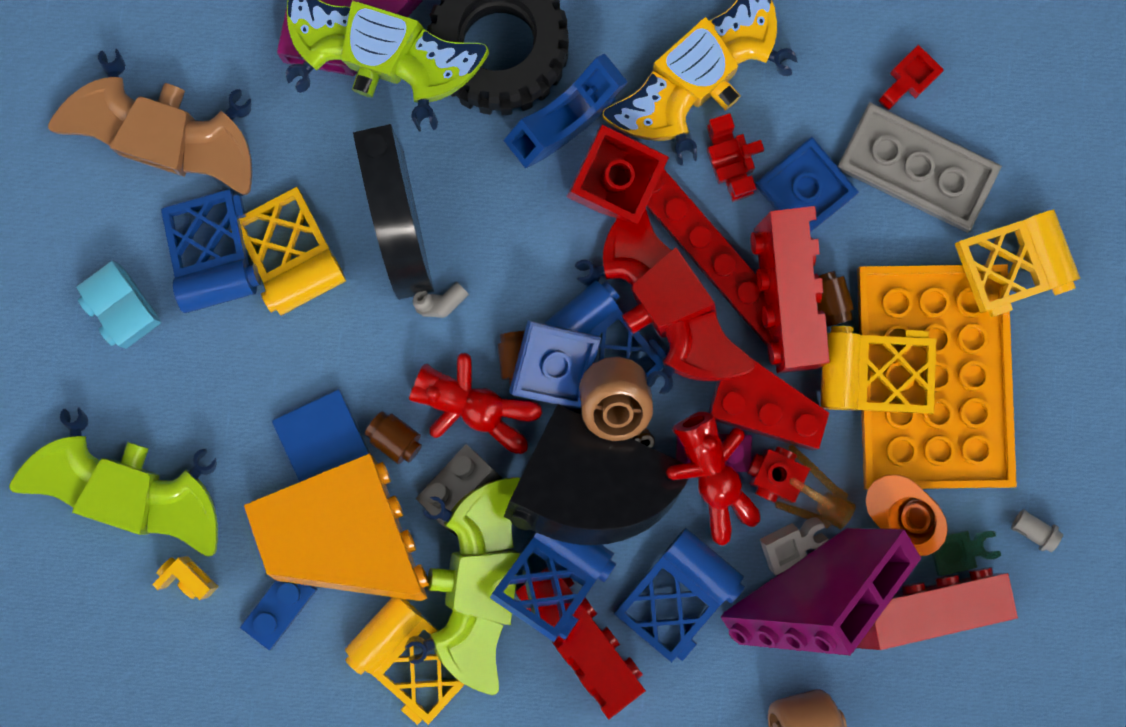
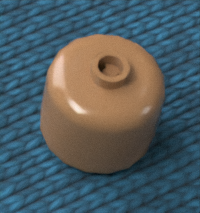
[579,357,653,441]
[767,689,847,727]

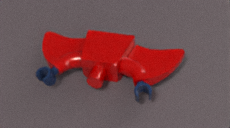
[575,208,754,394]

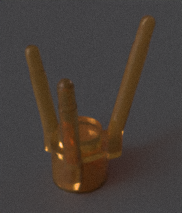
[775,445,856,530]

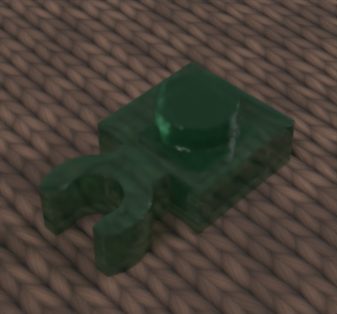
[932,531,1001,576]

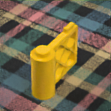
[230,187,347,316]
[955,209,1081,318]
[821,326,936,414]
[345,597,465,725]

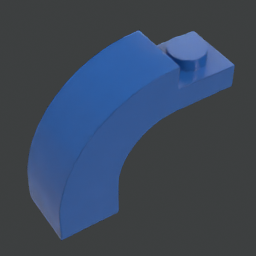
[503,54,628,169]

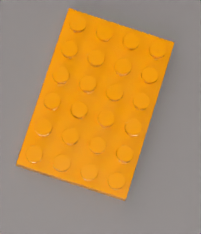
[857,264,1017,490]

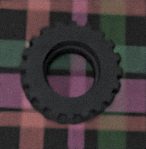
[427,0,569,115]

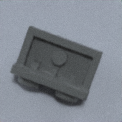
[415,444,504,536]

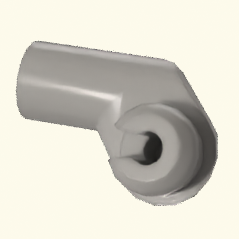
[413,282,469,318]

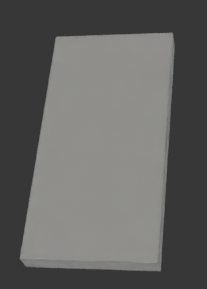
[837,102,1002,233]

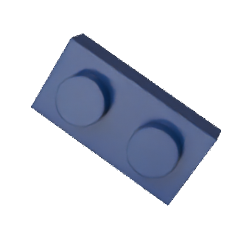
[240,581,318,650]

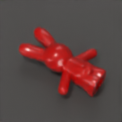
[409,353,542,454]
[666,412,760,546]

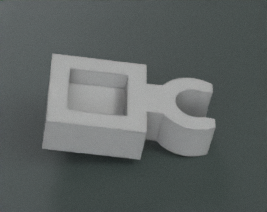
[760,517,829,576]

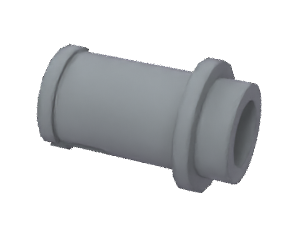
[1011,509,1063,552]

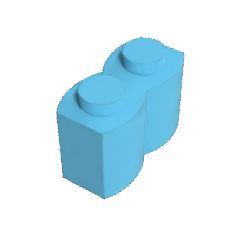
[76,261,162,349]

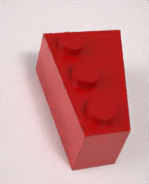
[708,357,829,451]

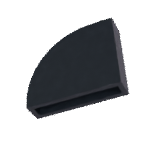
[353,124,434,300]
[504,404,689,545]

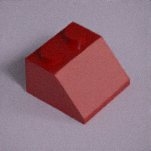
[566,124,669,225]

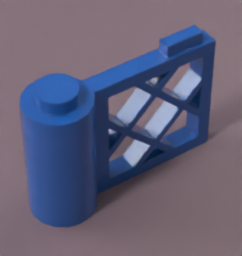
[161,189,261,313]
[544,280,667,377]
[614,528,745,663]
[490,532,617,642]

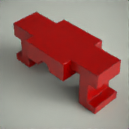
[706,113,764,202]

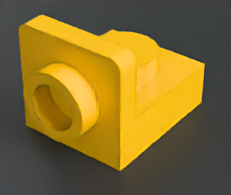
[152,556,219,600]

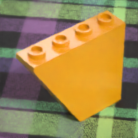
[244,453,429,601]

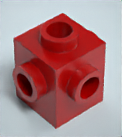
[747,446,811,503]

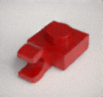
[878,45,944,110]

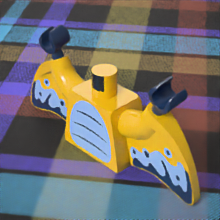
[602,0,798,166]

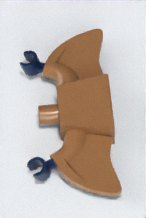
[48,49,252,195]

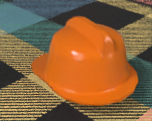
[865,474,948,556]

